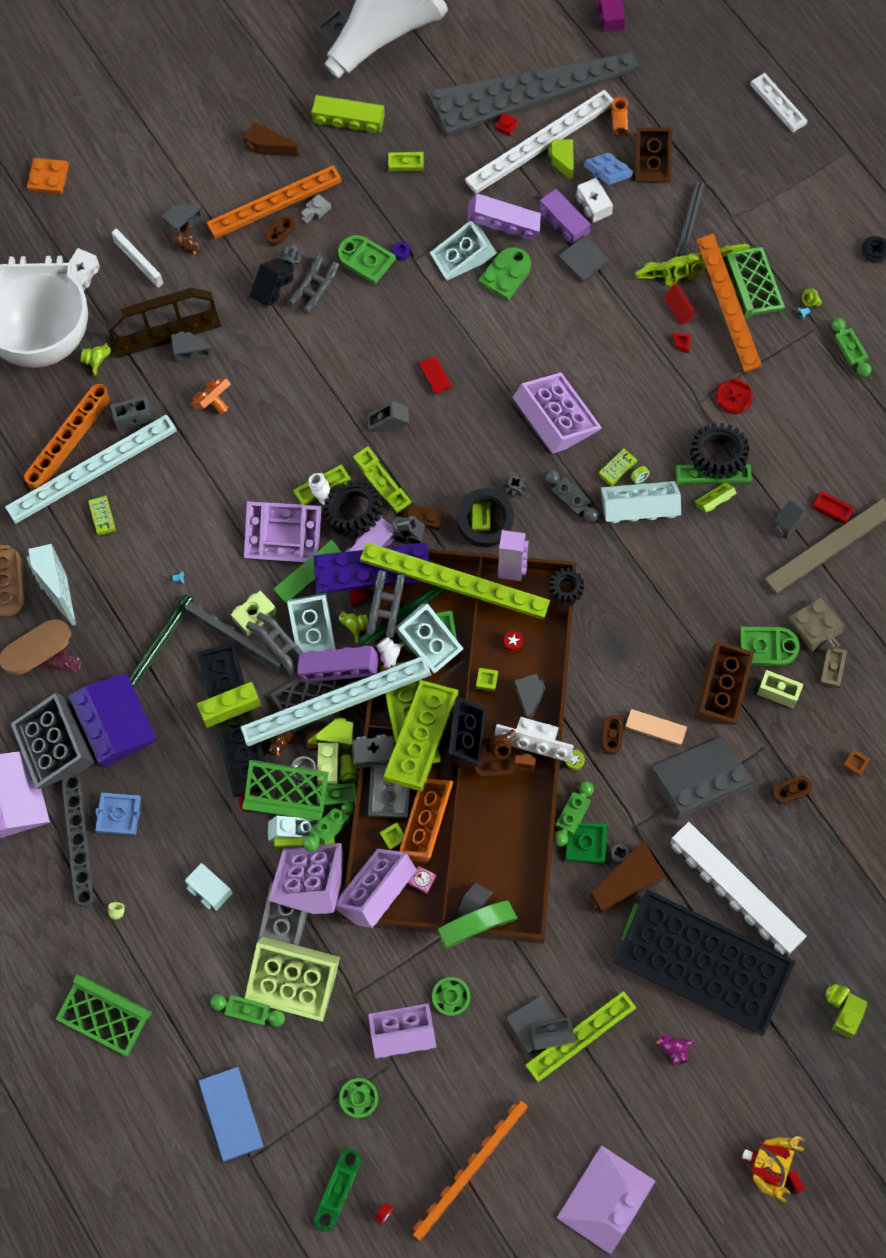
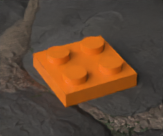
[27,158,69,195]

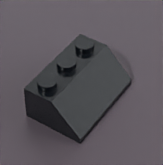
[449,697,486,768]

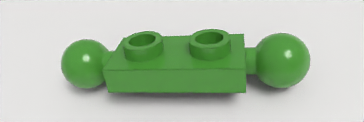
[831,318,872,377]
[553,781,594,847]
[303,801,355,852]
[210,994,285,1027]

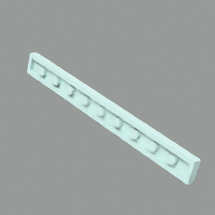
[5,414,177,524]
[241,656,431,746]

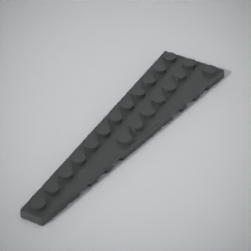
[428,53,638,136]

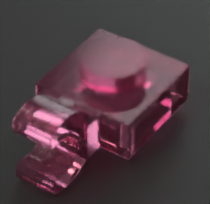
[45,649,82,671]

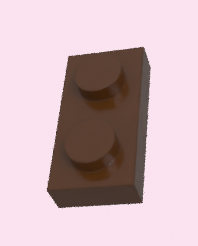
[403,504,443,530]

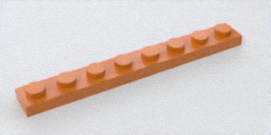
[207,165,342,239]
[696,233,762,373]
[413,1101,528,1241]

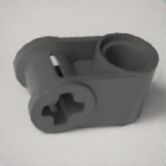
[393,516,425,544]

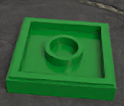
[565,822,607,865]

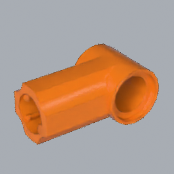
[611,97,628,135]

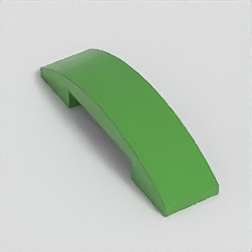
[437,901,517,949]

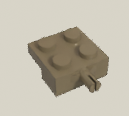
[789,598,844,652]

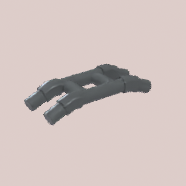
[287,254,340,314]
[367,570,405,638]
[246,612,303,676]

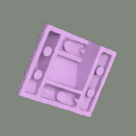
[244,501,321,562]
[557,1145,655,1255]

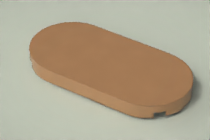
[0,545,25,617]
[0,620,71,675]

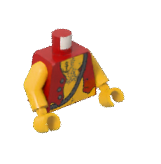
[741,1136,805,1203]

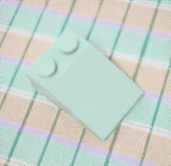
[430,221,497,280]
[287,593,336,653]
[395,604,463,674]

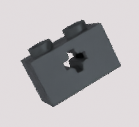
[110,396,153,431]
[352,735,394,769]

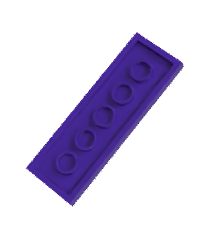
[313,543,429,594]

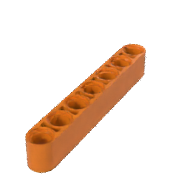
[24,384,109,491]

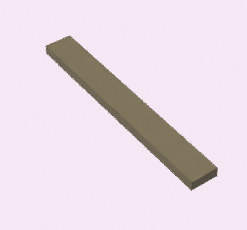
[764,498,886,595]

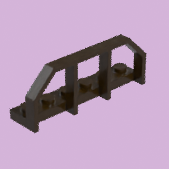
[106,288,221,358]

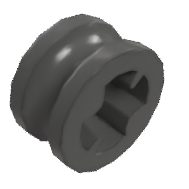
[611,844,629,864]

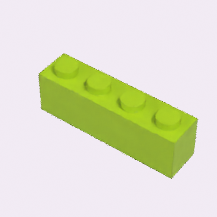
[312,95,385,133]

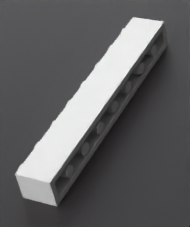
[670,822,806,957]

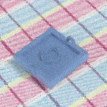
[584,153,633,185]
[95,793,141,836]

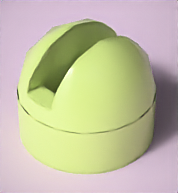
[108,902,125,920]

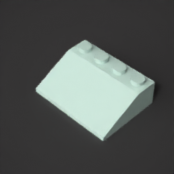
[27,544,76,625]

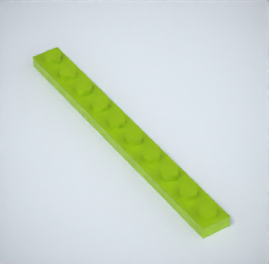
[360,542,550,620]

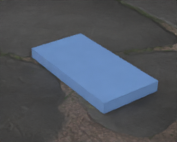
[199,1067,264,1162]

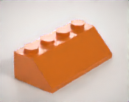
[399,779,453,863]

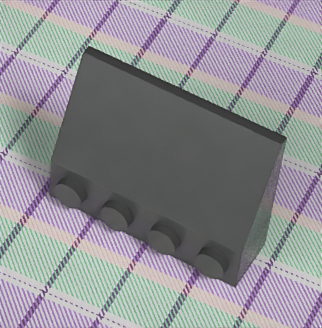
[11,693,95,789]
[652,736,751,819]

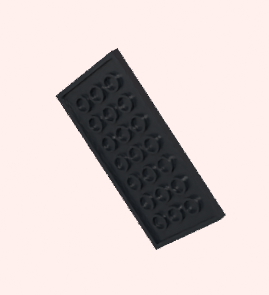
[613,889,796,1036]

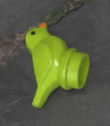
[81,343,111,376]
[339,611,369,644]

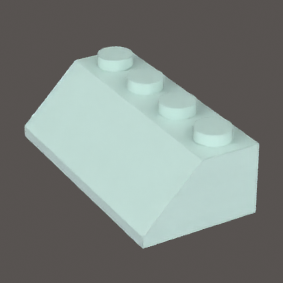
[601,481,681,523]

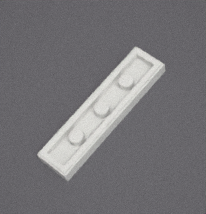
[750,73,807,132]
[112,228,163,287]

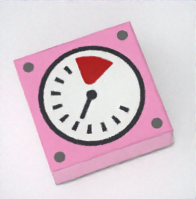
[409,866,437,894]

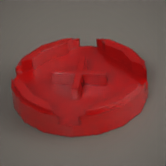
[716,379,753,414]

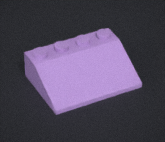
[512,373,602,453]
[0,751,50,838]
[269,843,346,914]

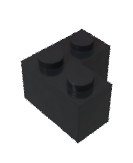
[249,258,294,306]

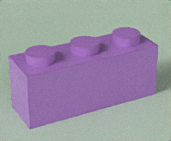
[539,189,591,244]

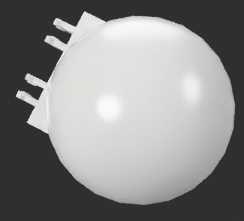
[0,256,88,368]

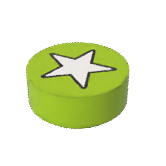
[565,750,585,770]

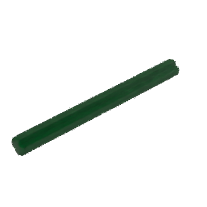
[358,585,447,646]
[129,594,194,689]

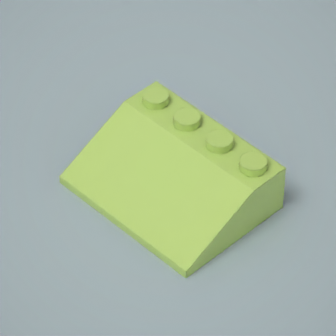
[245,936,340,1022]

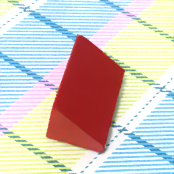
[664,283,694,325]

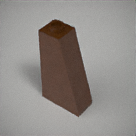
[590,842,665,914]

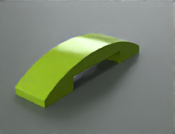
[353,447,412,513]

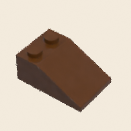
[636,127,672,182]

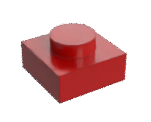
[495,113,518,137]

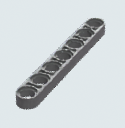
[62,775,94,907]

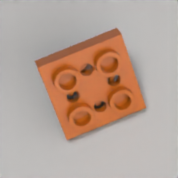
[190,378,230,415]

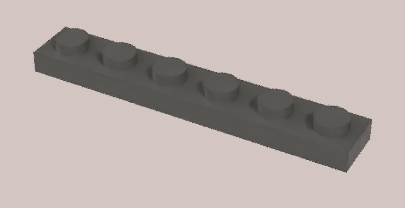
[184,602,283,675]

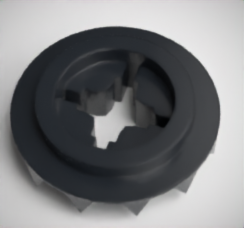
[861,236,886,263]

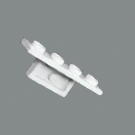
[494,717,574,762]

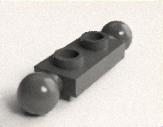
[545,470,599,522]

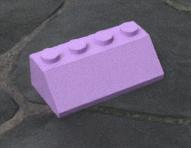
[335,848,417,928]

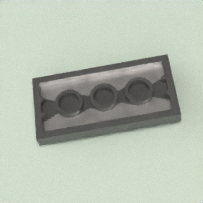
[368,739,410,819]

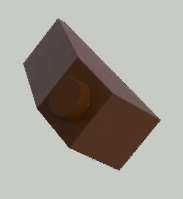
[243,122,300,157]

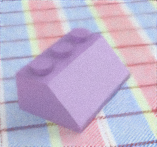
[368,1003,436,1058]

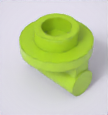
[802,288,822,307]
[826,984,850,1008]

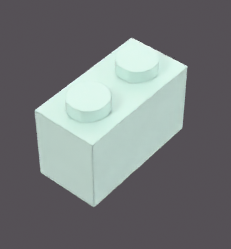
[185,863,233,911]

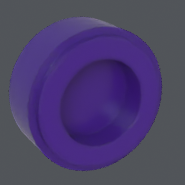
[392,242,410,261]

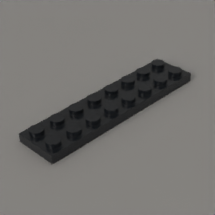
[197,643,272,797]

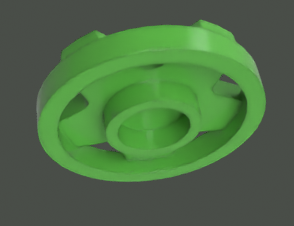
[432,977,470,1016]
[339,1078,378,1118]

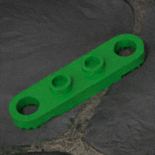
[315,1148,361,1232]

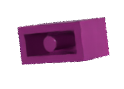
[596,0,625,32]

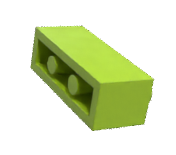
[197,682,261,728]

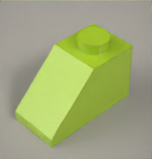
[548,140,574,179]
[308,718,353,750]
[831,993,868,1039]

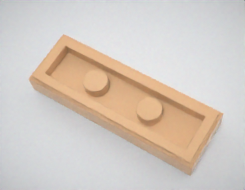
[625,709,687,746]

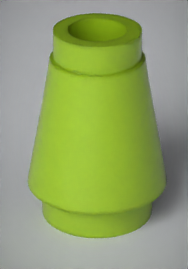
[340,754,359,784]

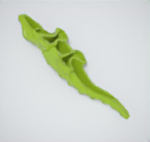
[635,244,750,286]

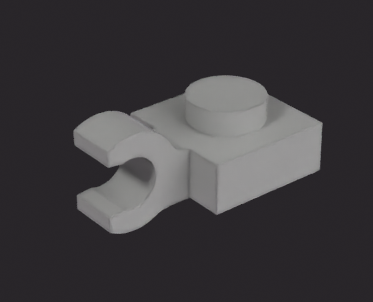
[301,194,331,224]

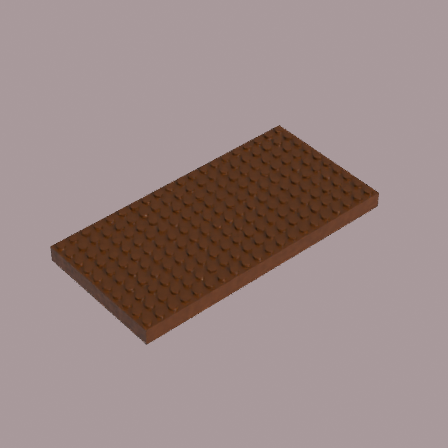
[341,545,577,944]

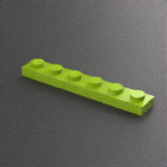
[525,991,636,1083]

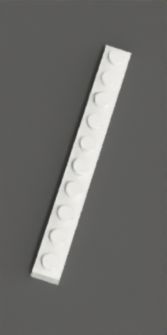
[465,90,613,194]

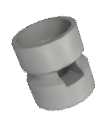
[291,756,317,789]

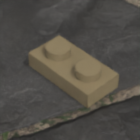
[820,646,847,688]

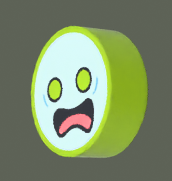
[631,466,650,484]

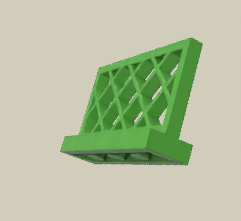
[722,247,785,319]
[243,760,329,821]
[56,975,152,1056]

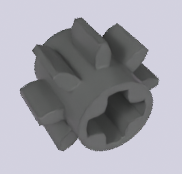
[279,244,302,267]
[504,474,527,498]

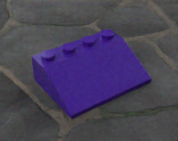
[69,673,157,767]

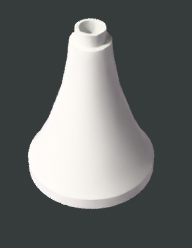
[324,0,448,78]

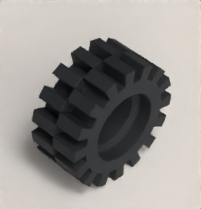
[549,568,584,605]

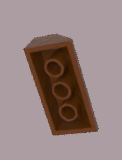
[694,641,754,725]

